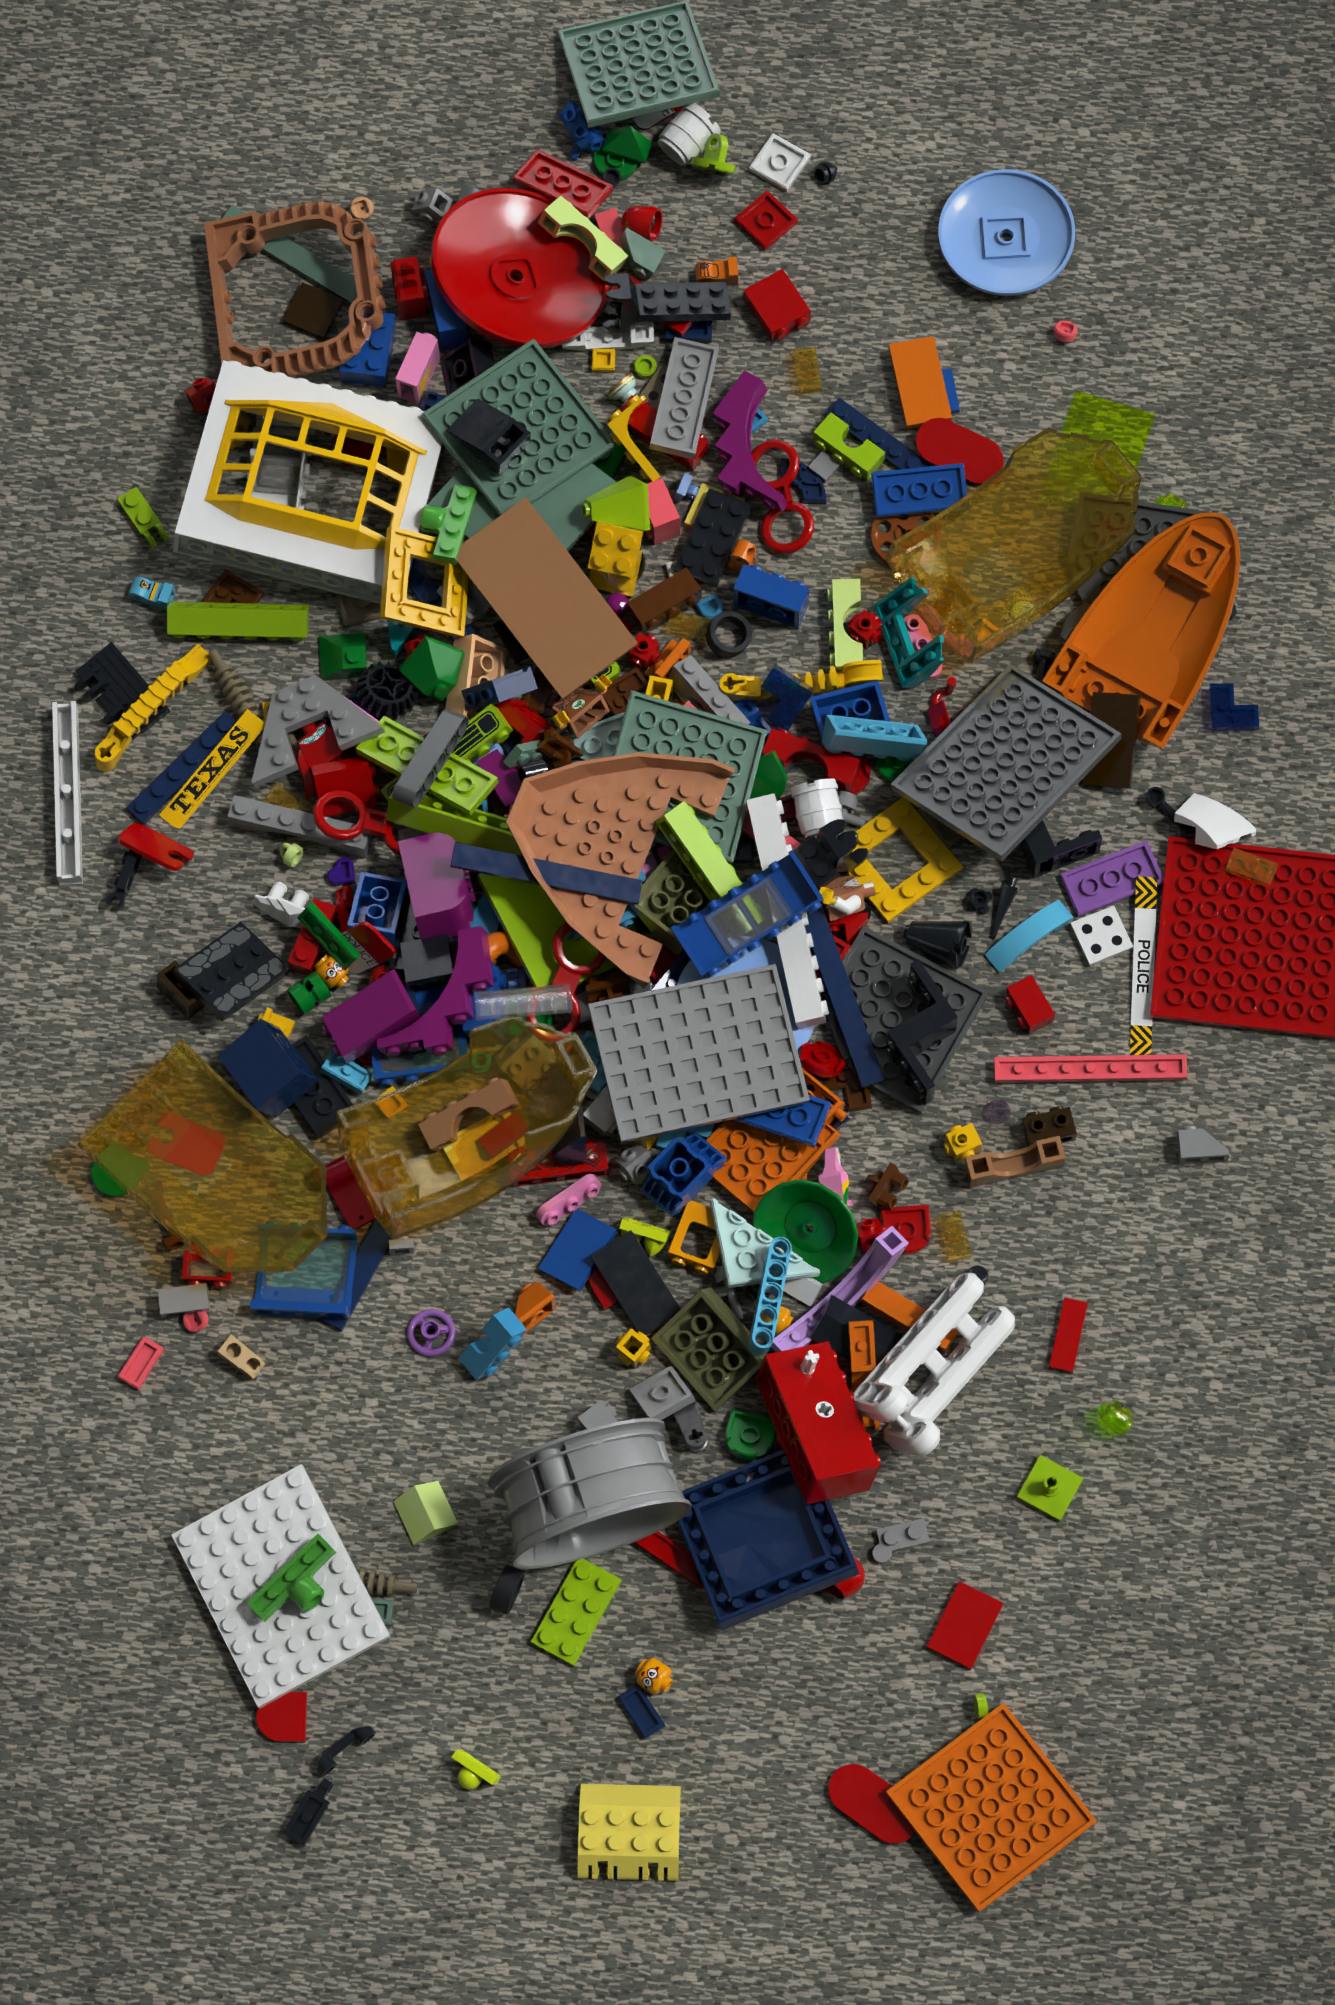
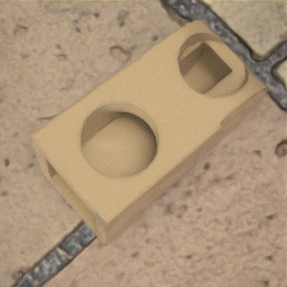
[217,1334,265,1380]

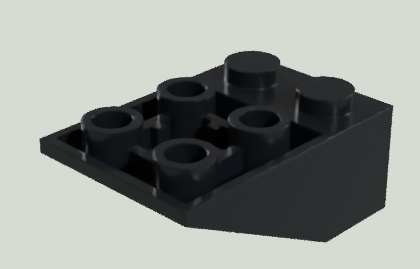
[447,398,531,475]

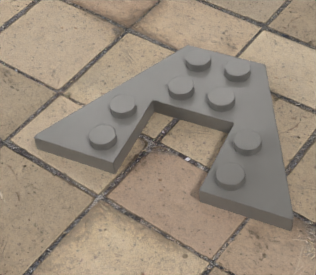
[252,675,385,788]

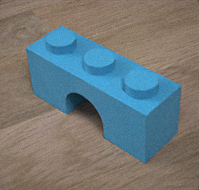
[458,1308,527,1380]

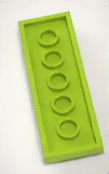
[356,716,499,816]

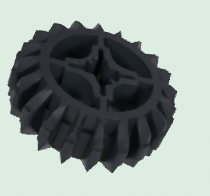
[356,660,419,720]

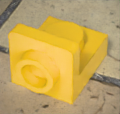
[258,1007,296,1040]

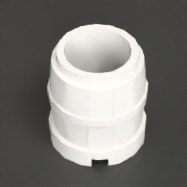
[658,103,721,166]
[791,779,843,839]

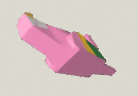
[819,1147,853,1207]

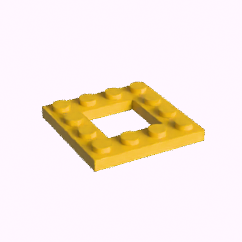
[380,526,469,638]
[846,797,963,923]

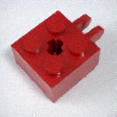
[390,256,430,321]

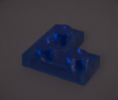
[1209,683,1259,731]

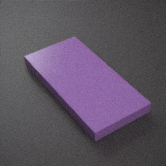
[1059,840,1164,917]

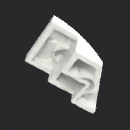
[1174,793,1256,849]

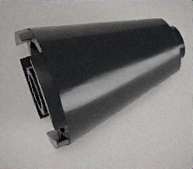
[903,921,972,968]

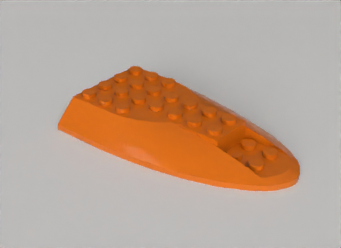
[1042,513,1241,749]

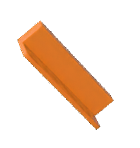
[861,1282,959,1355]

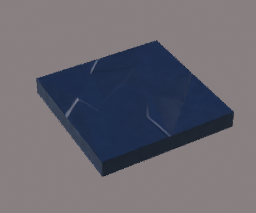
[678,1450,860,1631]

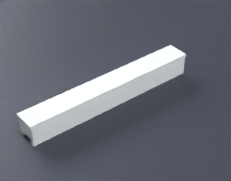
[52,701,83,885]

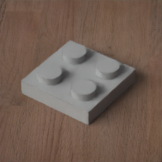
[629,1365,695,1420]

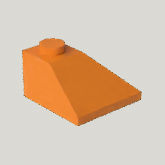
[515,1281,556,1336]

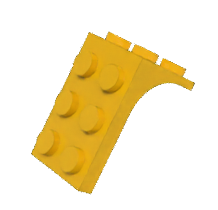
[607,395,661,482]

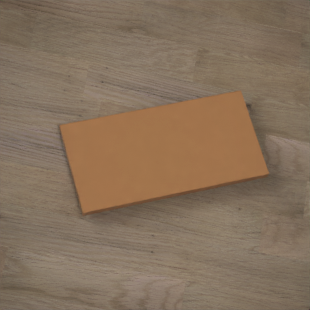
[457,497,638,700]

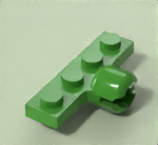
[419,484,478,565]
[247,1533,337,1622]

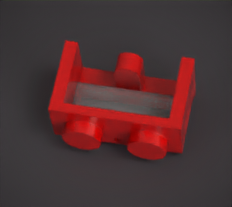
[182,1250,235,1288]

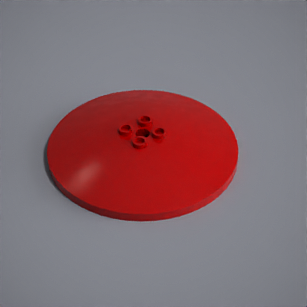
[431,188,609,348]

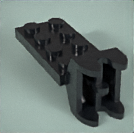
[601,273,731,333]
[750,819,868,930]

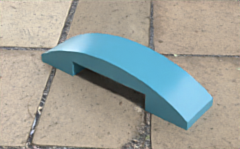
[984,900,1074,973]

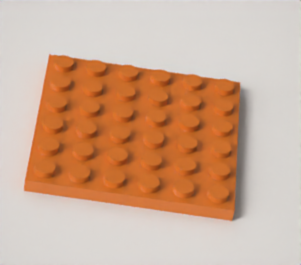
[885,1702,1097,1913]

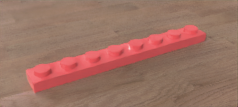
[994,1054,1187,1083]

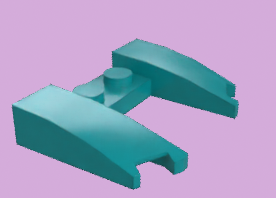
[873,577,944,688]

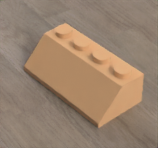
[446,634,507,720]

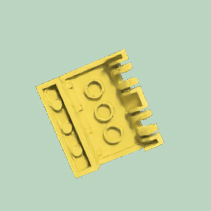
[578,1784,681,1881]

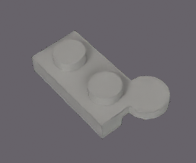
[872,1518,930,1564]

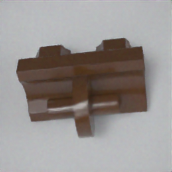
[538,727,583,768]
[586,969,631,1004]
[865,1162,909,1211]

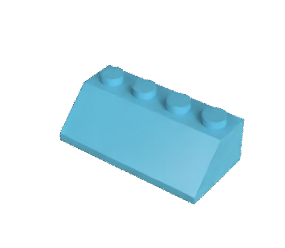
[822,715,927,761]

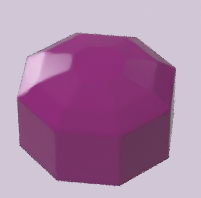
[606,592,628,616]

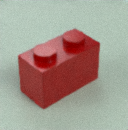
[1004,975,1055,1034]

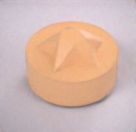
[350,197,374,220]

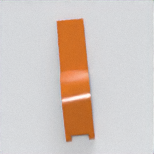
[848,1320,880,1431]

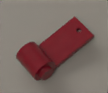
[316,1155,378,1230]

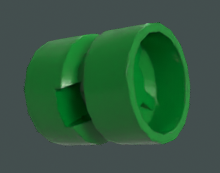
[287,971,332,1015]

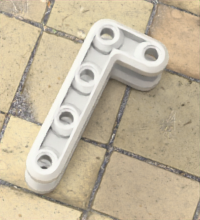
[853,1273,1015,1456]

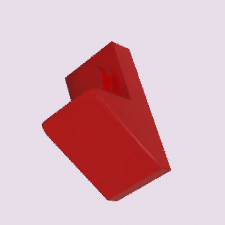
[826,912,868,945]

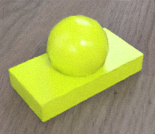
[452,1749,501,1790]

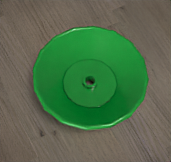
[753,1179,858,1283]

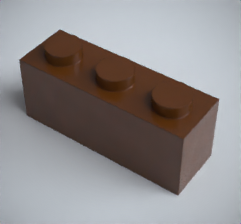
[627,567,702,633]

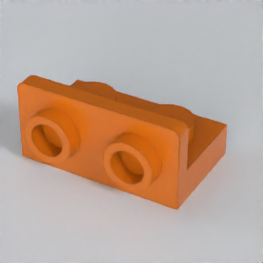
[645,638,691,679]

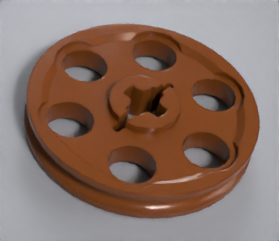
[871,513,941,570]

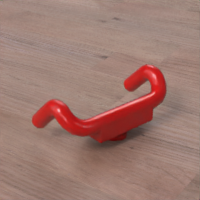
[927,677,957,738]

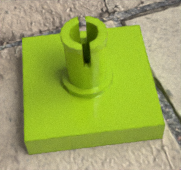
[1017,1455,1084,1522]

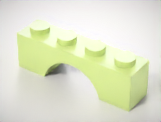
[538,196,629,281]
[827,579,863,672]

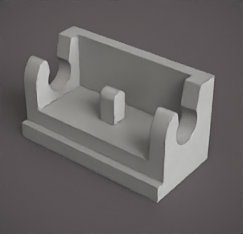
[158,1283,210,1318]

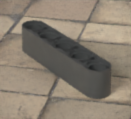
[392,709,469,808]

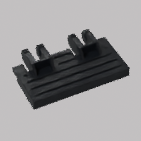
[74,642,170,740]

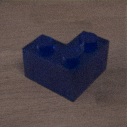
[761,664,814,731]

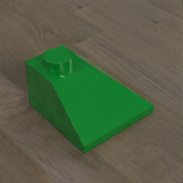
[319,633,368,680]
[399,636,464,701]

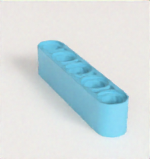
[748,1237,792,1356]

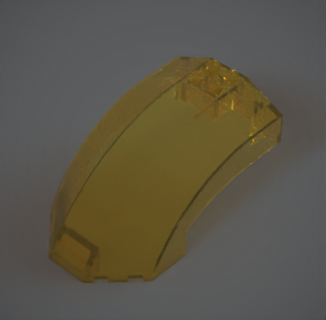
[886,428,1141,663]
[337,1014,597,1240]
[77,1039,328,1272]

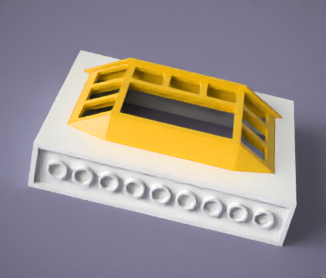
[173,360,443,604]

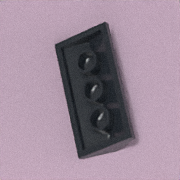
[810,1295,903,1366]

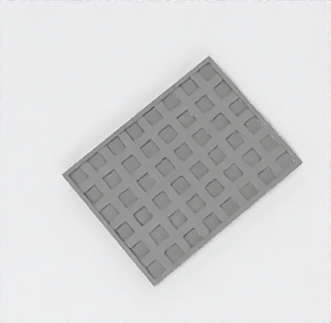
[588,964,810,1143]

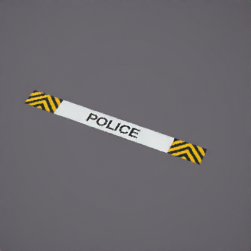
[1130,876,1157,1055]

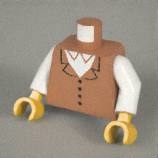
[819,875,876,921]

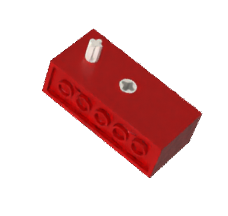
[755,1341,881,1505]

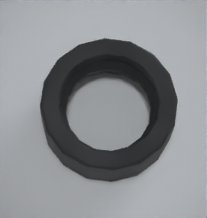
[705,611,752,658]
[489,1565,525,1615]

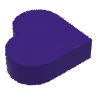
[327,857,356,886]

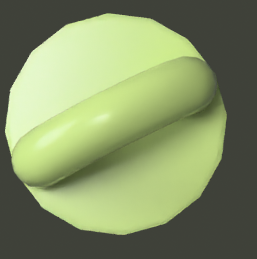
[279,843,303,868]

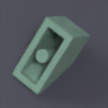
[619,228,666,279]

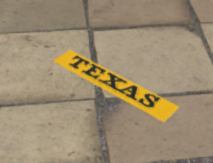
[159,709,265,829]

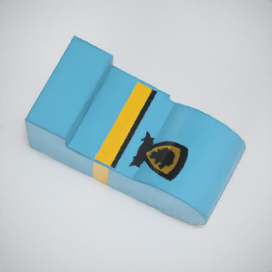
[128,577,176,611]

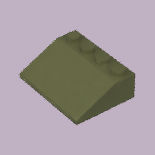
[628,849,710,956]
[651,1287,769,1411]

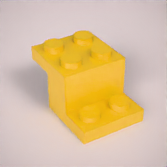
[588,522,643,597]

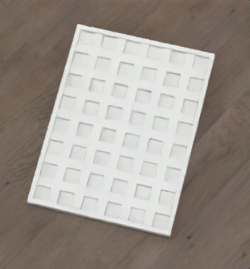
[172,1464,391,1708]

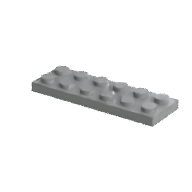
[649,337,719,459]

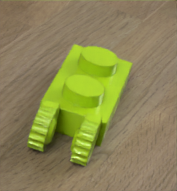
[117,487,169,549]

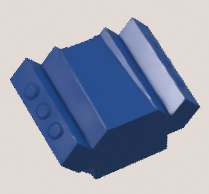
[640,1132,727,1217]

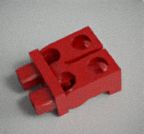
[493,698,554,744]

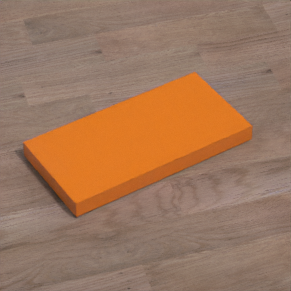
[889,336,952,429]

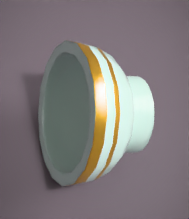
[607,373,637,403]

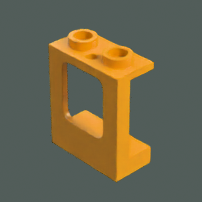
[668,1200,720,1275]

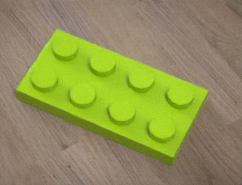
[531,1559,622,1667]

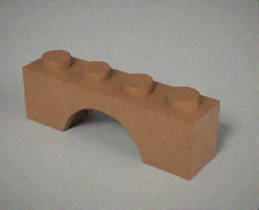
[418,1077,520,1151]
[964,1136,1066,1188]

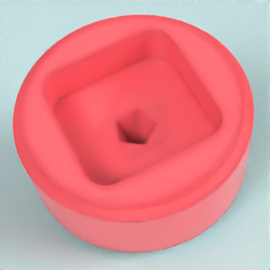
[1053,321,1077,342]
[183,1310,208,1332]

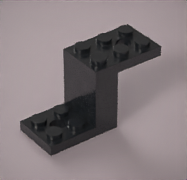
[965,820,1102,878]
[885,959,958,1104]

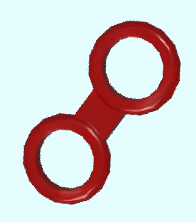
[752,439,814,554]
[313,790,430,856]
[525,922,606,1042]

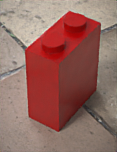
[743,268,811,342]
[311,756,380,817]

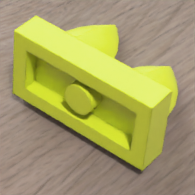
[619,1217,671,1256]

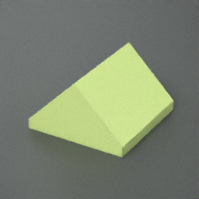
[394,1481,459,1545]

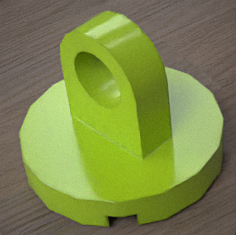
[691,133,736,174]

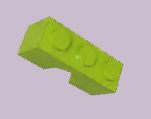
[813,413,885,481]

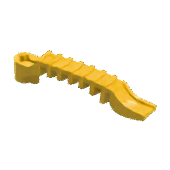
[95,643,212,772]
[719,660,884,702]

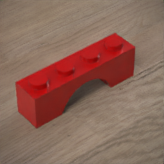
[762,728,860,793]

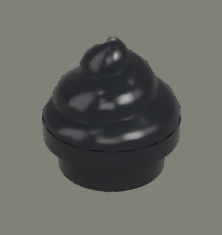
[814,161,838,184]

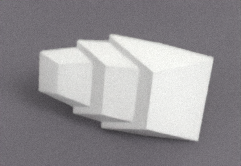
[254,882,309,928]

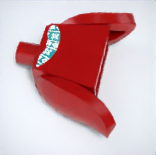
[296,722,360,799]

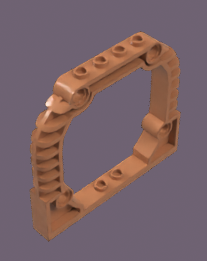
[204,201,385,378]

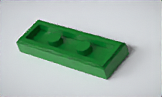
[297,902,361,970]

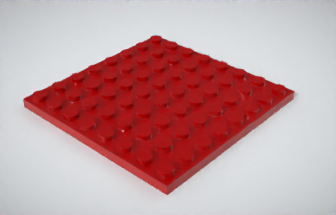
[1150,836,1335,1039]

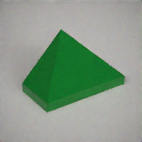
[602,126,652,164]

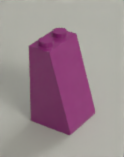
[321,969,420,1064]

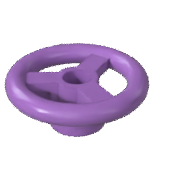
[407,1309,456,1357]

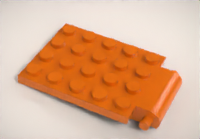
[706,1067,847,1213]

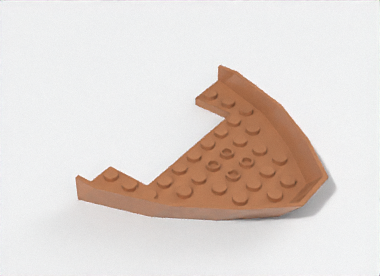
[506,752,735,989]

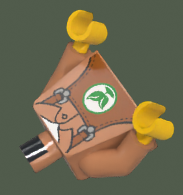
[552,674,612,738]

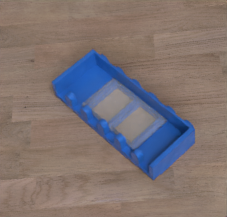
[670,850,824,978]

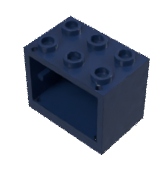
[218,1019,319,1118]

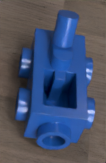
[558,101,605,159]

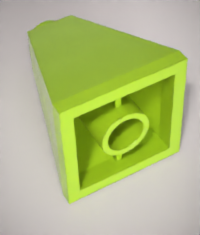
[581,476,650,531]

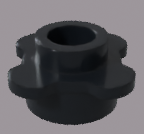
[966,888,993,914]

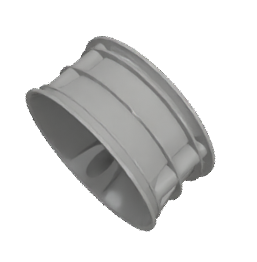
[486,1418,692,1569]

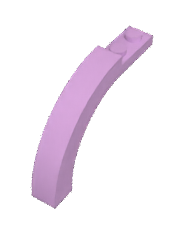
[771,1226,908,1352]

